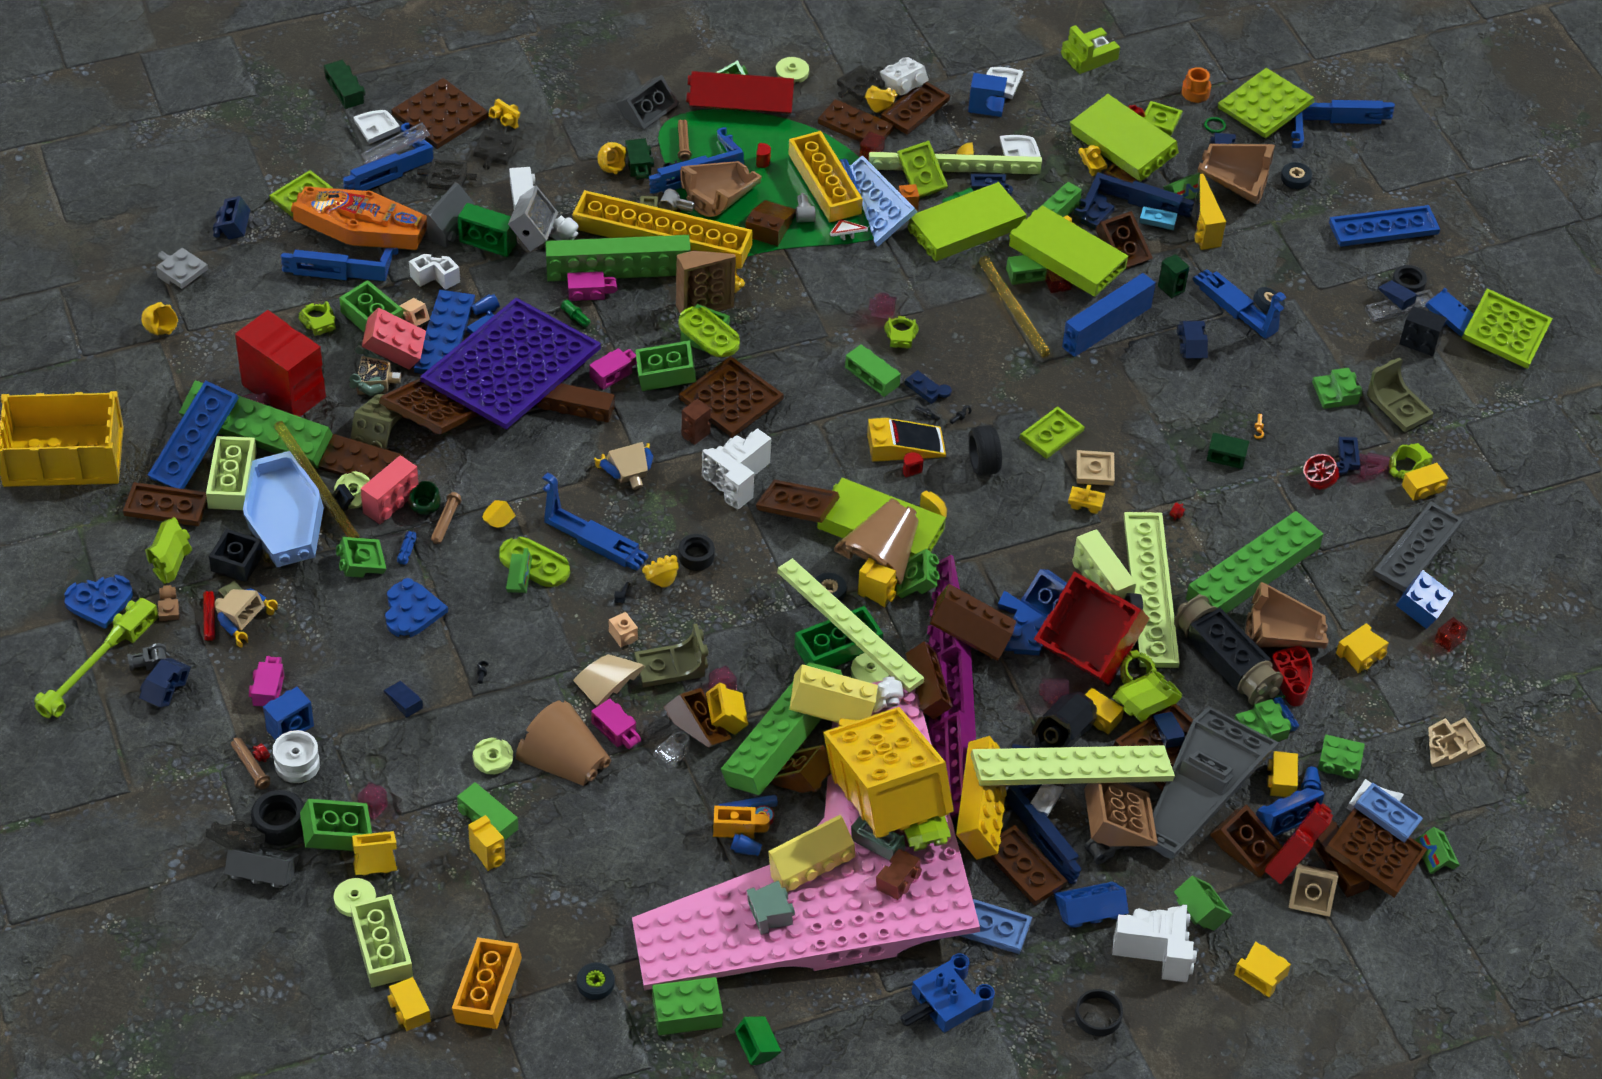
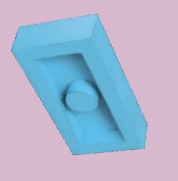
[1139,206,1177,230]

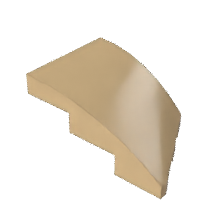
[573,654,645,706]
[1428,718,1486,767]

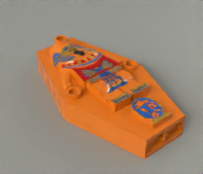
[291,186,427,250]

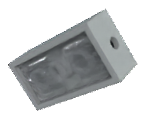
[508,185,558,252]

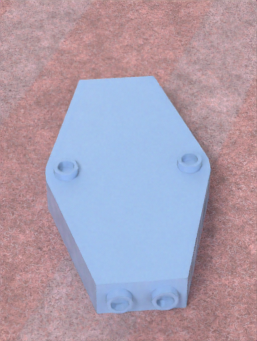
[243,451,324,567]

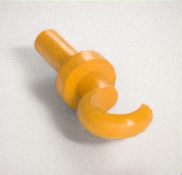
[1254,414,1264,439]

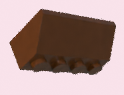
[929,584,1016,661]

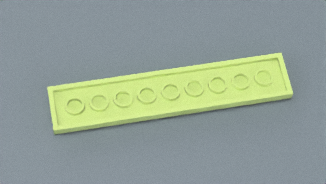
[1124,512,1180,668]
[970,745,1175,786]

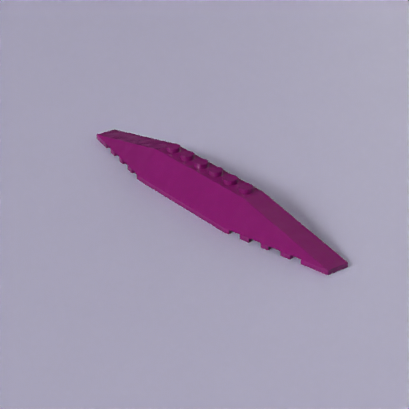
[927,555,976,819]

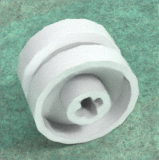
[273,730,320,783]

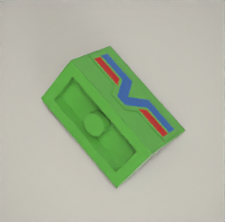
[1163,173,1200,200]
[506,548,532,593]
[1415,827,1460,874]

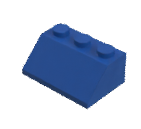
[1021,569,1067,618]
[1256,788,1324,837]
[1054,882,1129,927]

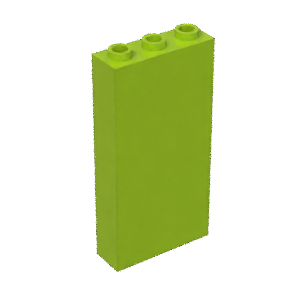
[1070,94,1179,182]
[907,182,1027,262]
[1009,205,1128,297]
[817,478,946,558]

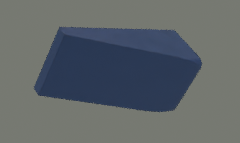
[1378,280,1417,310]
[384,681,423,718]
[1153,712,1186,748]

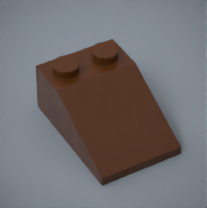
[745,200,796,246]
[1095,211,1153,269]
[664,688,732,748]
[769,745,831,793]
[1210,804,1282,878]

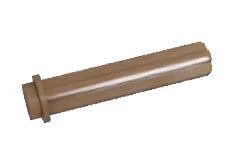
[678,119,692,161]
[431,492,462,544]
[231,737,270,789]

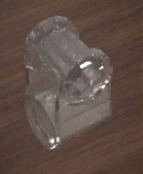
[654,730,690,769]

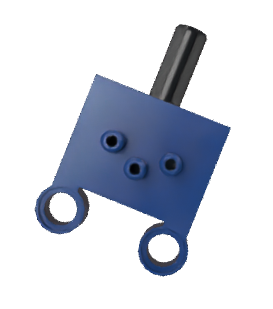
[900,953,995,1033]

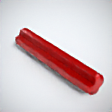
[203,591,215,641]

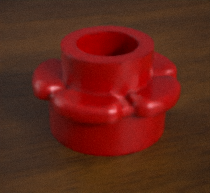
[1169,502,1185,520]
[252,743,270,762]

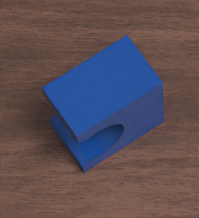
[968,73,1007,117]

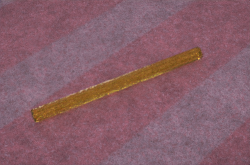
[979,256,1050,358]
[274,421,359,538]

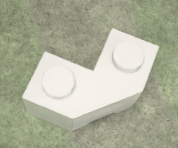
[409,254,460,290]

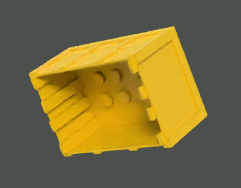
[0,391,124,487]
[824,707,954,838]

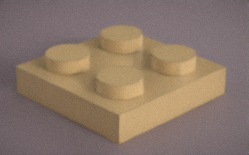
[1076,450,1115,486]

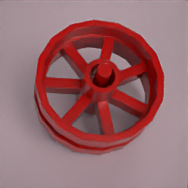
[1303,454,1339,489]

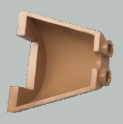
[1198,144,1275,204]
[680,161,762,217]
[834,498,919,585]
[1245,582,1328,649]
[516,700,611,786]

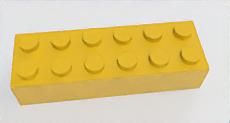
[788,131,863,223]
[956,736,1006,860]

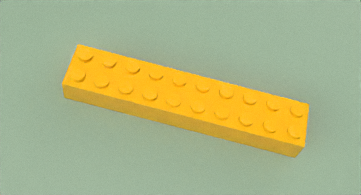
[572,190,752,269]

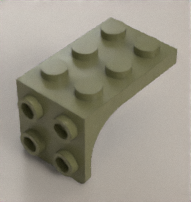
[1367,357,1434,432]
[351,394,402,450]
[634,623,708,687]

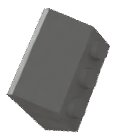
[616,75,679,130]
[426,182,474,247]
[224,842,300,888]

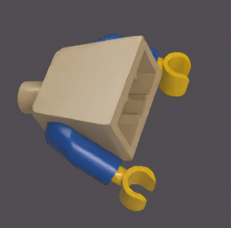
[594,442,653,490]
[215,588,278,647]

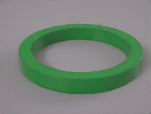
[1204,117,1226,133]

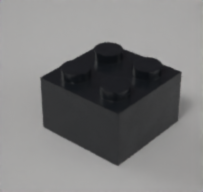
[1399,306,1447,356]
[209,529,264,582]

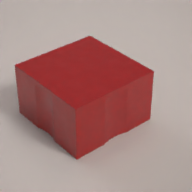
[235,310,326,417]
[1034,571,1150,686]

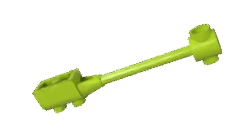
[34,598,158,718]

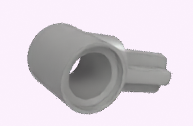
[659,189,695,211]
[796,193,815,223]

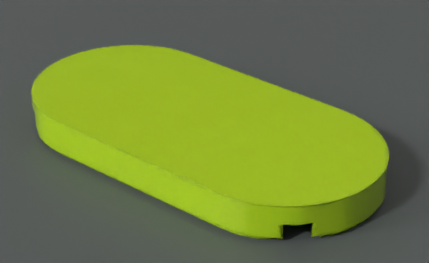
[678,307,740,357]
[499,537,570,587]

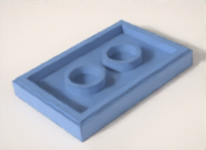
[1353,783,1423,843]
[960,899,1032,954]

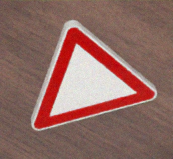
[830,220,868,240]

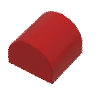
[756,143,771,168]
[903,452,924,477]

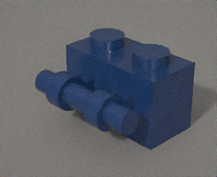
[213,196,250,239]

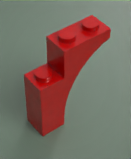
[1264,802,1333,884]

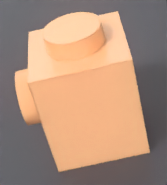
[399,298,430,326]
[609,612,638,647]

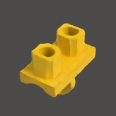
[489,99,521,129]
[1078,145,1107,176]
[1068,484,1105,514]

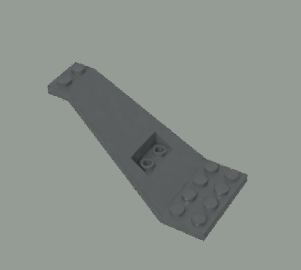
[1145,706,1279,860]

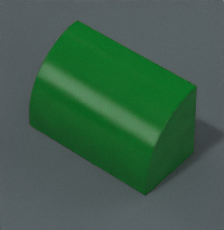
[735,1016,781,1065]

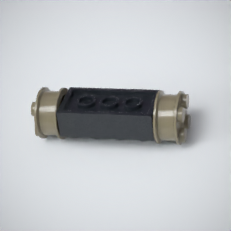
[1174,594,1283,706]

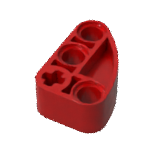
[1271,646,1313,706]

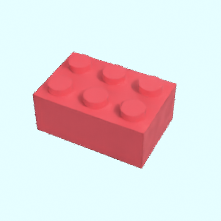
[362,307,426,370]
[361,455,418,524]

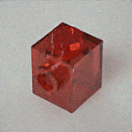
[859,131,885,160]
[1045,269,1072,293]
[1435,617,1468,652]

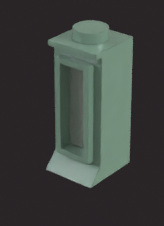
[851,816,906,861]

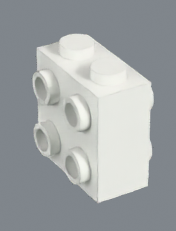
[880,57,929,95]

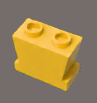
[858,558,897,607]
[1336,623,1389,673]
[706,682,748,735]
[468,815,505,871]
[352,831,398,875]
[1234,941,1291,998]

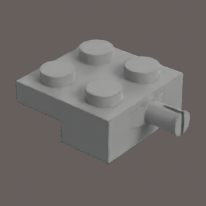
[156,248,208,289]

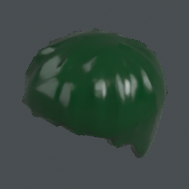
[408,481,441,515]

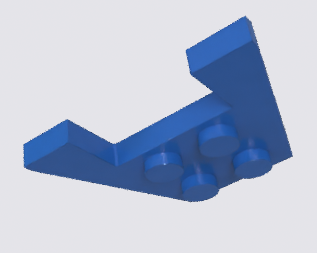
[997,591,1046,655]

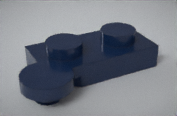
[970,174,1013,195]
[1081,194,1115,230]
[905,370,952,404]
[1333,437,1360,475]

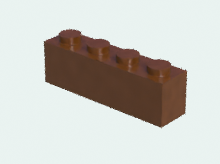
[537,383,615,422]
[905,641,953,720]
[1313,820,1370,898]

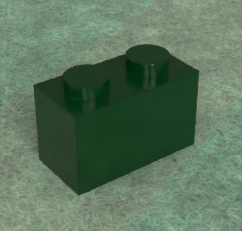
[1158,254,1190,299]
[1206,433,1249,469]

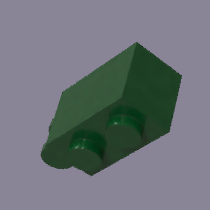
[625,138,654,180]

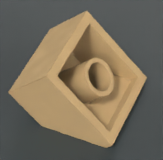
[1288,864,1338,917]

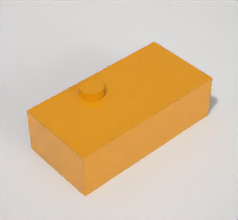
[452,937,522,1029]

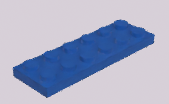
[1329,205,1440,247]
[414,290,475,374]
[148,380,239,489]

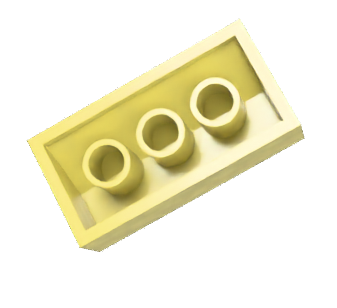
[789,664,878,723]
[769,815,855,892]

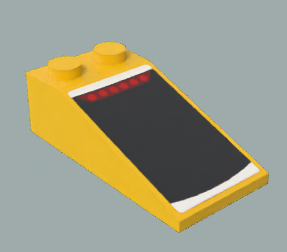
[1195,174,1226,250]
[867,418,946,462]

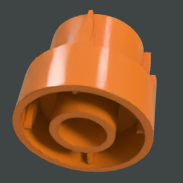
[1181,67,1211,103]

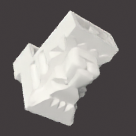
[702,428,771,510]
[1112,905,1197,982]

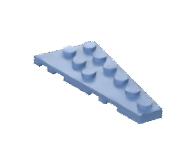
[850,155,917,247]

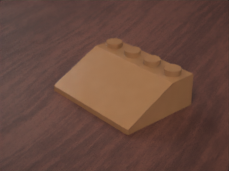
[676,251,736,313]
[1084,782,1158,846]

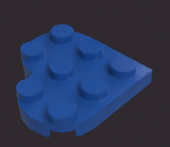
[65,575,133,629]
[385,578,448,637]

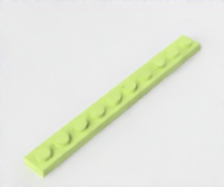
[868,152,1042,174]
[777,558,924,692]

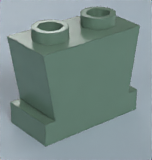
[746,880,795,934]

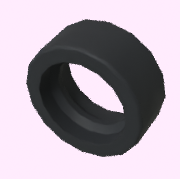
[1392,265,1427,297]
[678,534,715,571]

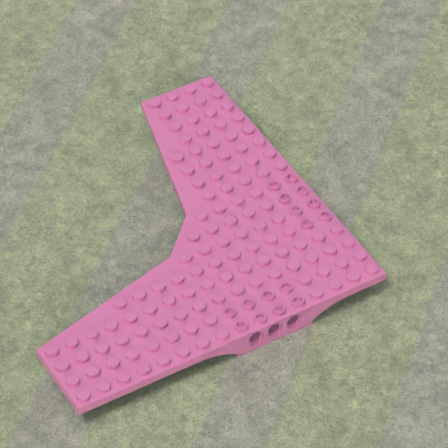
[632,681,980,990]

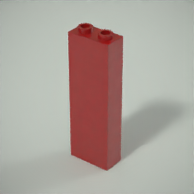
[686,71,794,114]

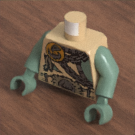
[349,340,401,396]

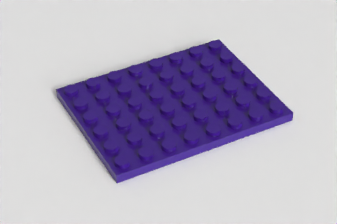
[420,298,601,430]

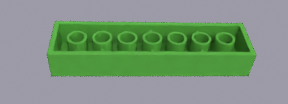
[546,235,691,281]
[179,380,333,469]
[1186,511,1324,614]
[721,662,842,795]

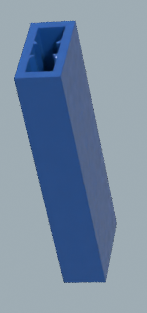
[1062,273,1156,357]

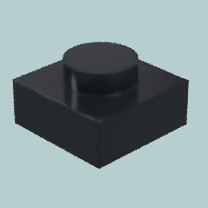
[330,484,354,512]

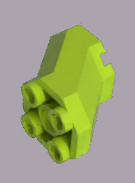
[145,517,192,583]
[1112,669,1182,722]
[904,816,951,851]

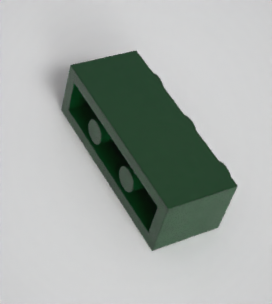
[324,59,366,109]

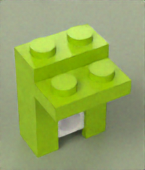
[1061,25,1120,74]

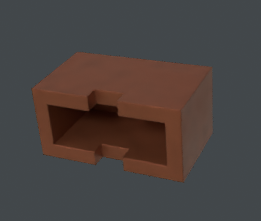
[681,399,711,445]
[876,849,922,900]

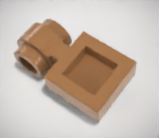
[158,585,179,621]

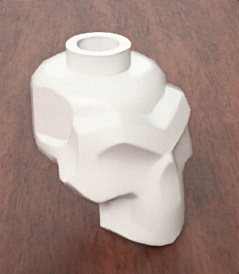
[550,215,579,240]
[873,677,904,713]

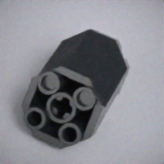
[1032,692,1097,748]

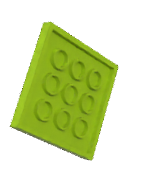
[1218,68,1314,138]
[1462,289,1553,369]

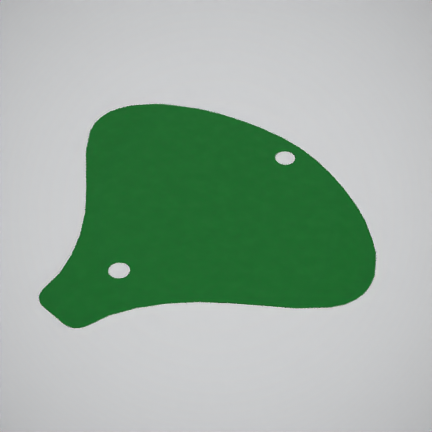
[658,109,874,257]

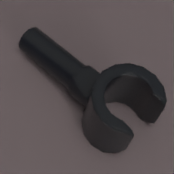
[614,582,631,603]

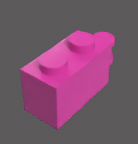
[567,271,617,301]
[589,348,637,390]
[249,656,284,706]
[591,699,641,749]

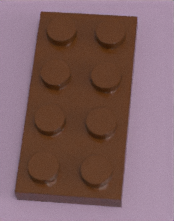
[881,82,950,135]
[818,99,894,149]
[319,434,403,480]
[756,480,840,523]
[123,482,207,526]
[989,825,1067,906]

